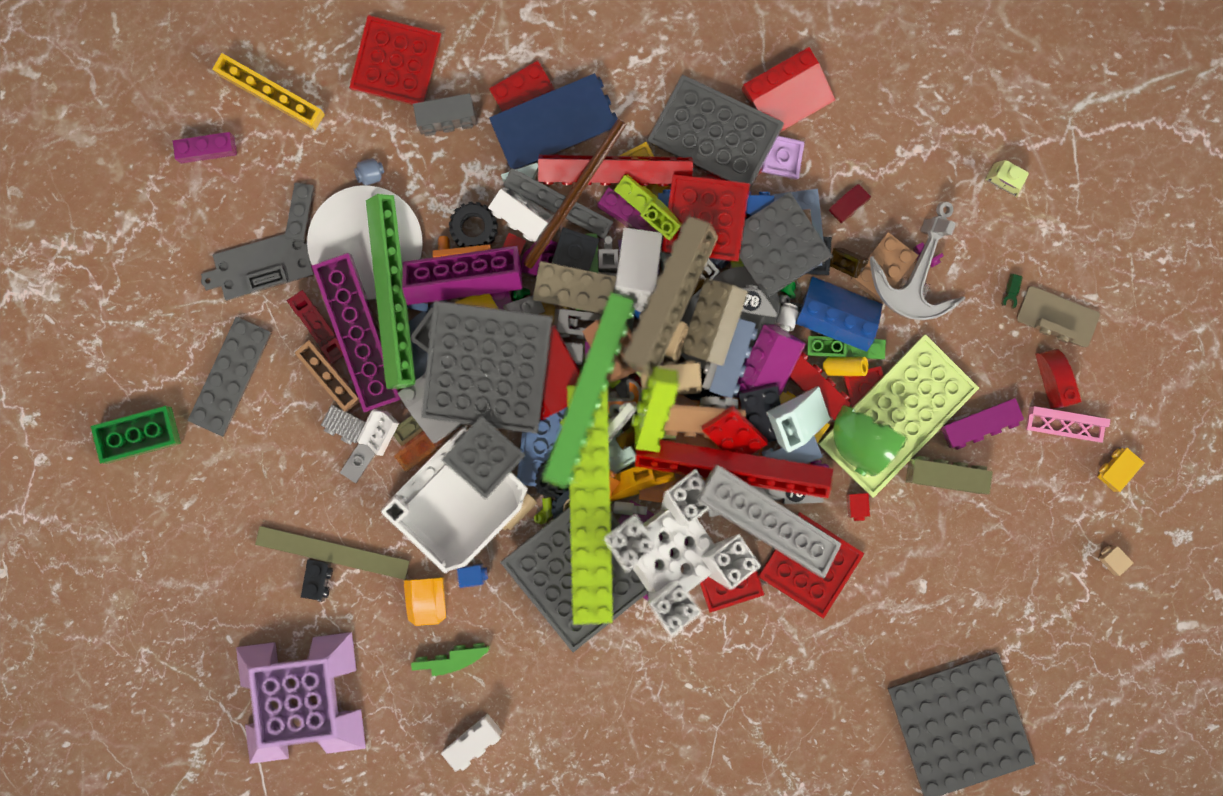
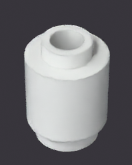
[775,303,799,333]

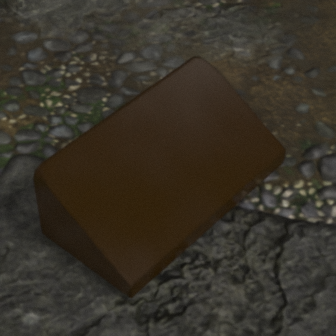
[830,248,869,278]
[615,426,635,450]

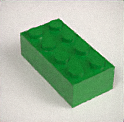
[90,406,181,464]

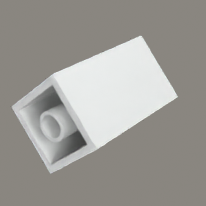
[615,228,662,312]

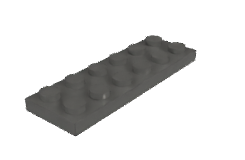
[187,317,272,437]

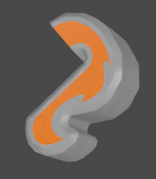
[607,379,642,418]

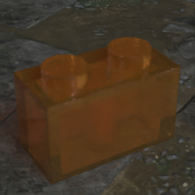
[394,433,439,472]

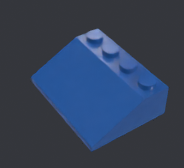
[796,276,883,352]

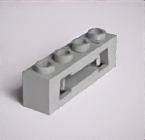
[553,309,634,339]

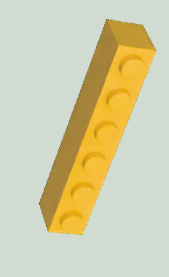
[212,53,325,131]

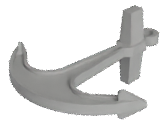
[870,202,965,320]

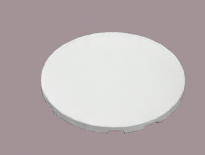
[307,185,423,300]

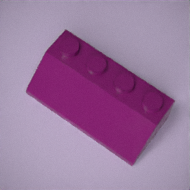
[737,325,805,397]

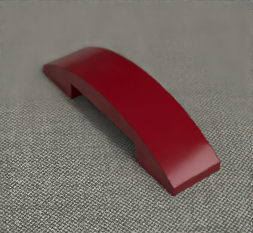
[286,289,343,364]

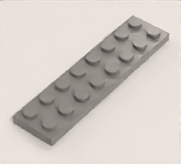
[697,466,841,578]

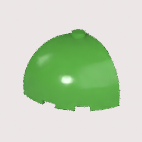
[833,405,907,477]

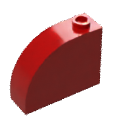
[1035,349,1082,409]

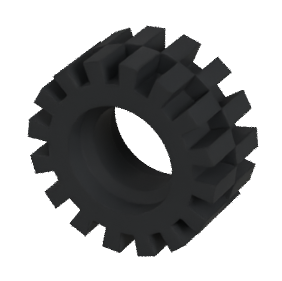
[535,460,563,497]

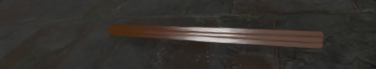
[523,119,626,269]

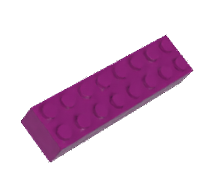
[312,253,401,412]

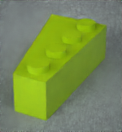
[632,367,679,452]

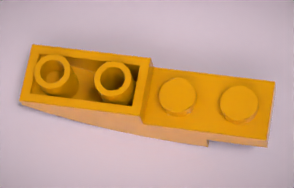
[610,467,676,502]

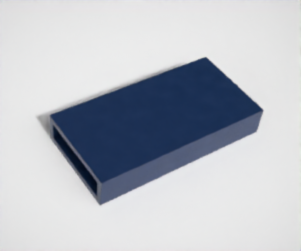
[489,73,618,170]

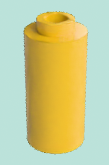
[823,357,868,376]

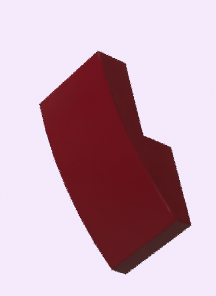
[828,183,871,224]

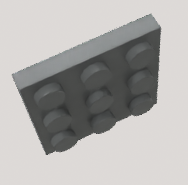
[441,416,525,499]

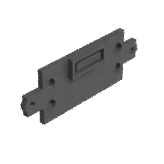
[201,234,314,301]

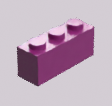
[172,132,237,164]

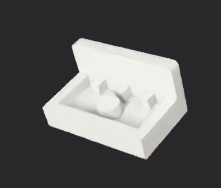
[357,409,399,456]

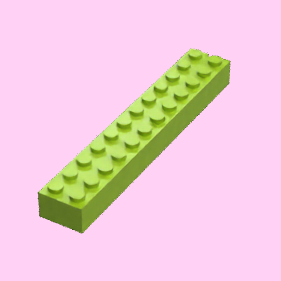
[567,386,613,624]

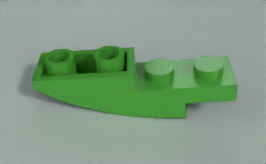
[808,336,886,360]
[411,643,490,676]

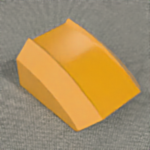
[404,577,446,626]

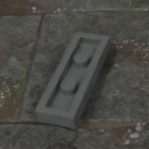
[285,183,315,242]

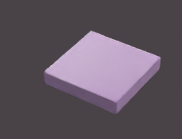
[761,136,804,180]

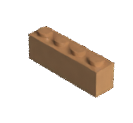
[294,340,360,412]

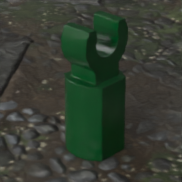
[1001,274,1023,309]

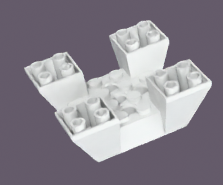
[604,470,761,637]

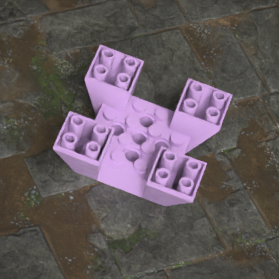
[236,632,366,764]

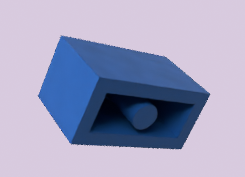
[457,564,488,588]

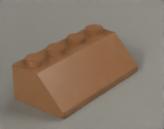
[663,405,746,439]

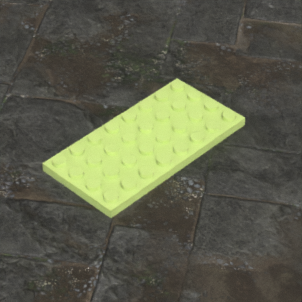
[818,334,979,498]

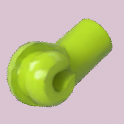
[534,498,553,525]

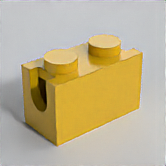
[1097,448,1145,492]

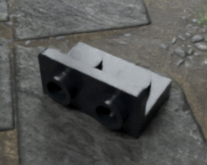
[301,559,333,602]

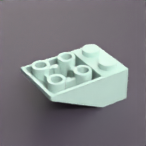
[767,386,830,452]

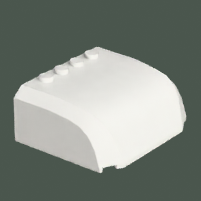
[381,425,527,573]

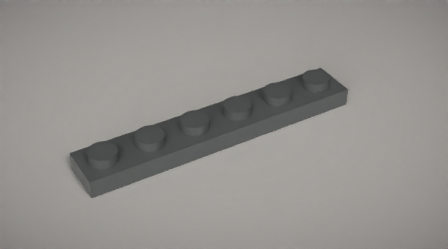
[502,168,613,239]

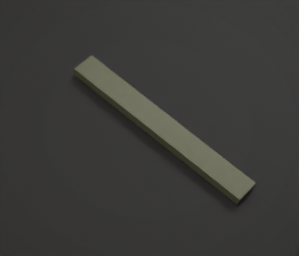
[255,526,410,580]

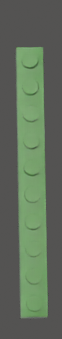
[366,194,415,389]
[543,292,635,488]

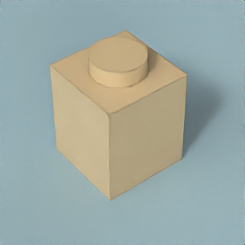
[1098,545,1133,576]

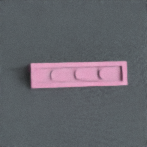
[1026,406,1110,443]

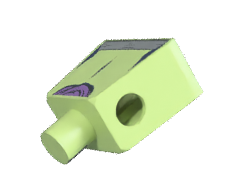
[985,160,1029,197]

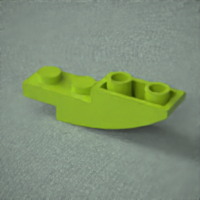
[614,174,682,241]

